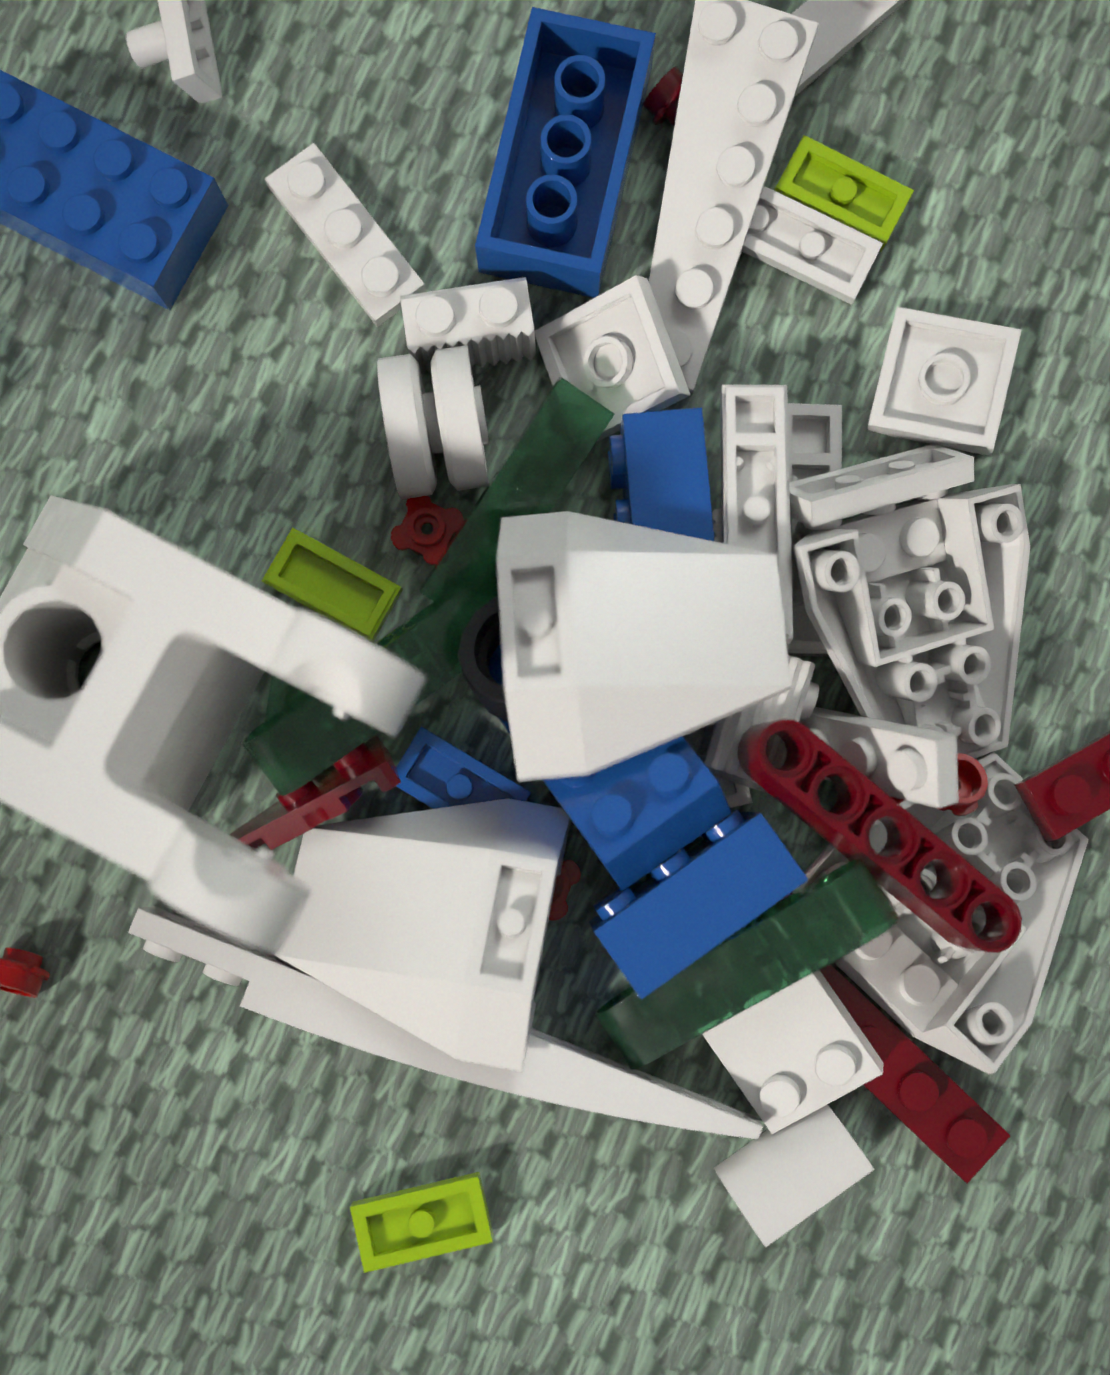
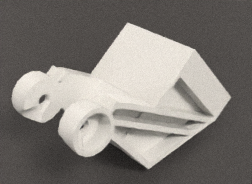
[0,495,427,953]

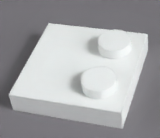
[534,275,690,447]
[868,307,1022,456]
[698,956,884,1134]

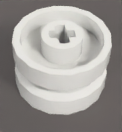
[377,345,489,499]

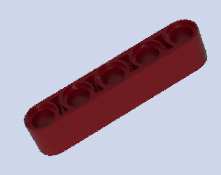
[737,719,1022,953]

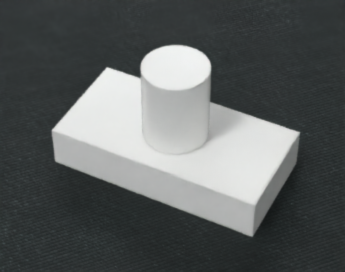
[126,0,223,103]

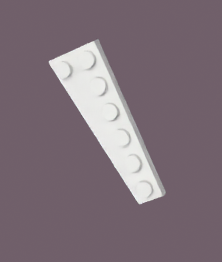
[649,0,819,392]

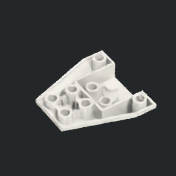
[794,484,1030,758]
[497,511,791,781]
[793,752,1089,1074]
[275,799,571,1072]

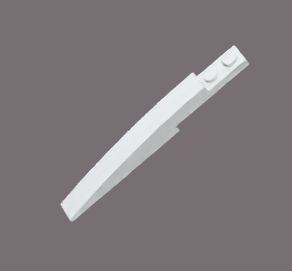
[128,906,763,1139]

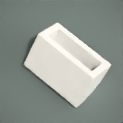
[714,1104,875,1247]

